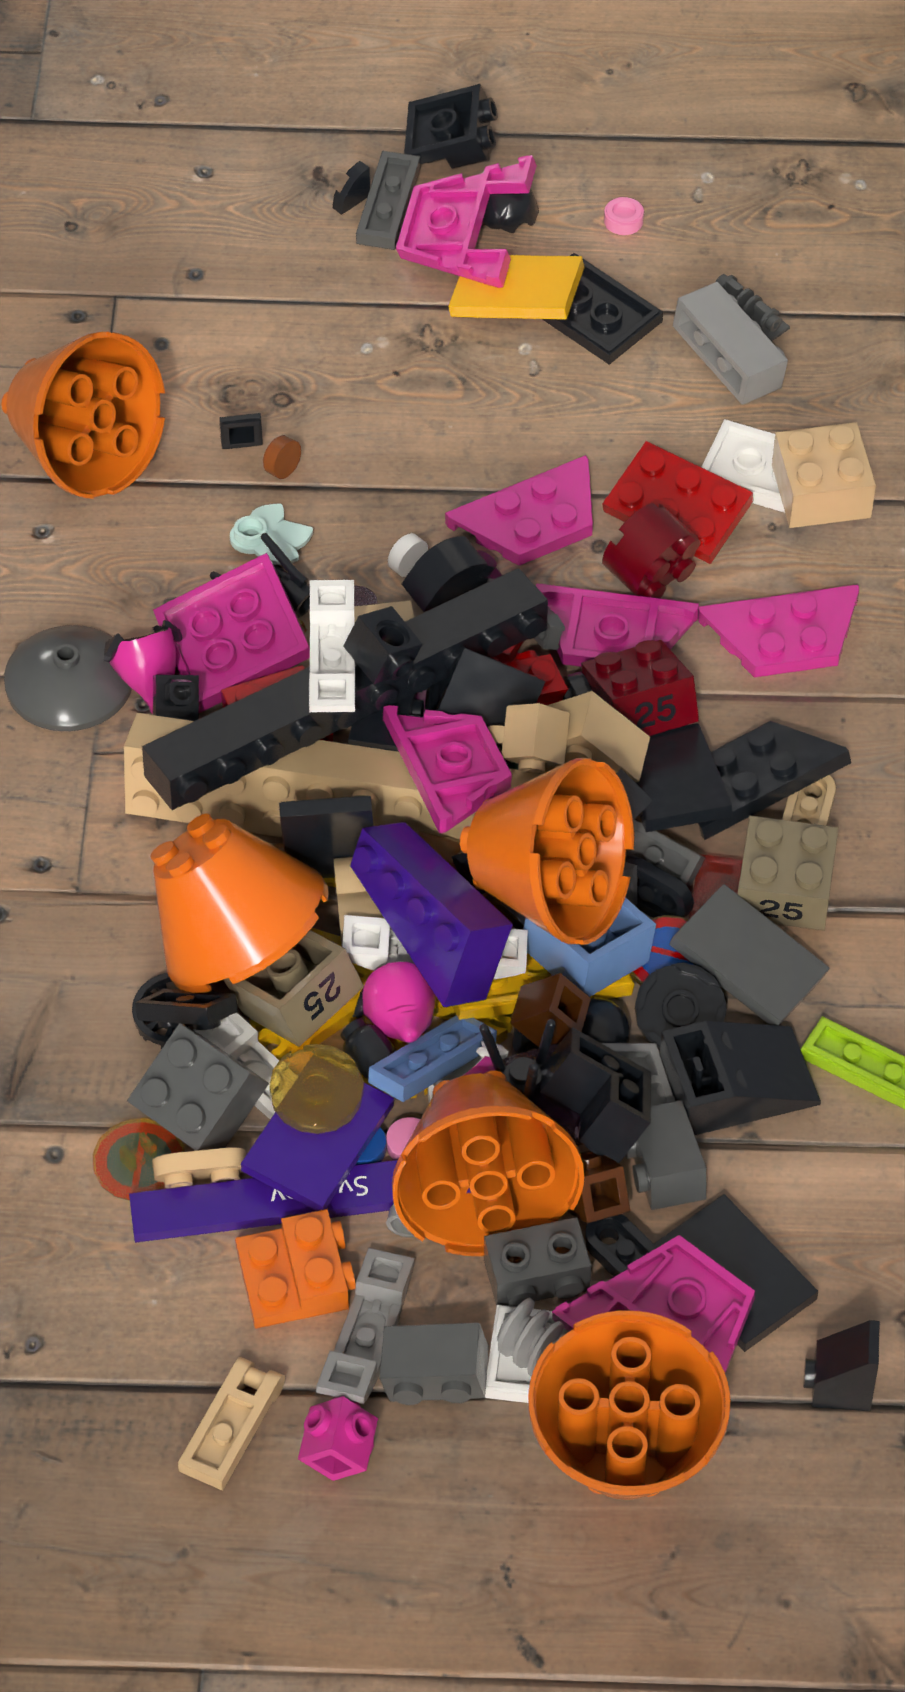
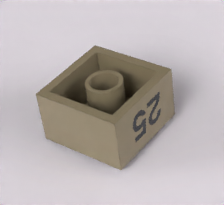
[738,816,839,931]
[224,930,364,1047]

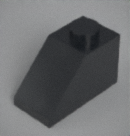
[803,1320,880,1411]

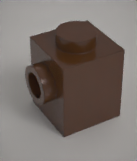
[510,973,591,1047]
[567,1151,630,1223]

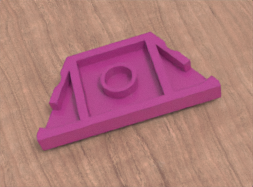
[445,455,593,566]
[536,583,699,667]
[698,584,859,677]
[383,705,512,834]

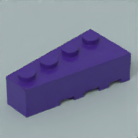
[350,822,513,1007]

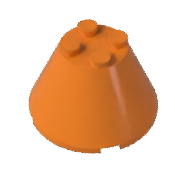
[1,332,165,499]
[460,758,634,945]
[150,813,328,993]
[392,1071,584,1257]
[528,1311,730,1500]

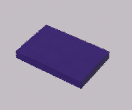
[241,1056,394,1211]

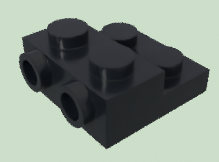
[404,84,498,169]

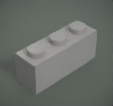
[673,282,788,405]

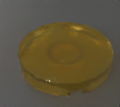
[269,1044,364,1134]

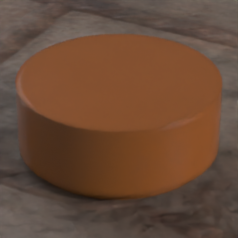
[263,435,301,479]

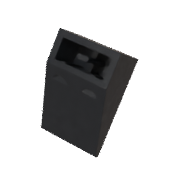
[660,1021,821,1135]

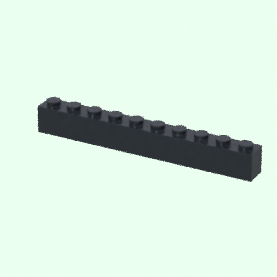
[142,568,548,810]

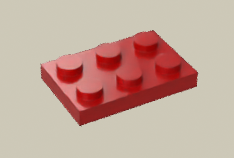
[602,441,754,564]

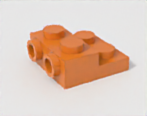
[235,1209,356,1329]

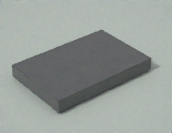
[669,884,830,1026]

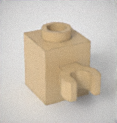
[488,703,570,774]

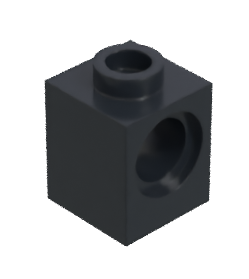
[343,606,423,684]

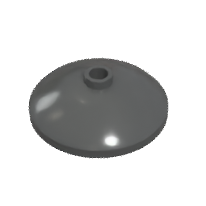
[4,625,132,731]

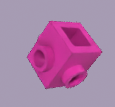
[298,1396,378,1481]

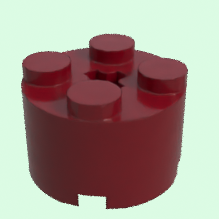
[602,503,701,599]

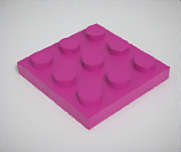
[153,553,310,713]

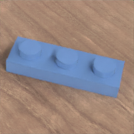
[368,1015,497,1102]

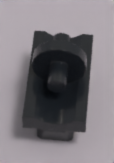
[153,675,199,721]

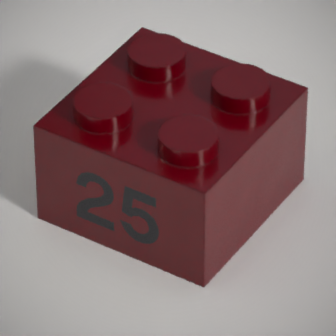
[581,640,699,736]

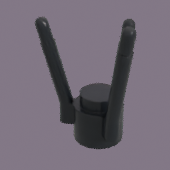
[210,533,310,618]
[479,1019,556,1103]

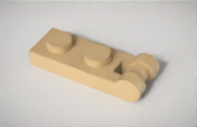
[178,1357,285,1491]

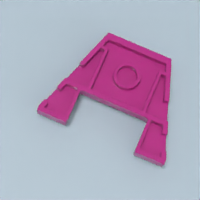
[396,155,537,288]
[552,1235,755,1374]

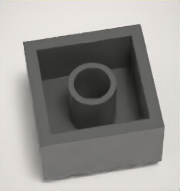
[127,1023,269,1151]

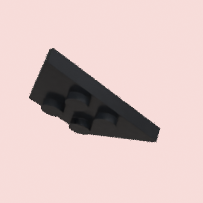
[698,721,851,840]

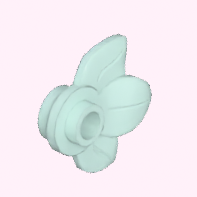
[230,504,313,565]

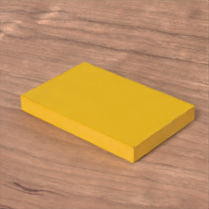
[448,255,584,319]

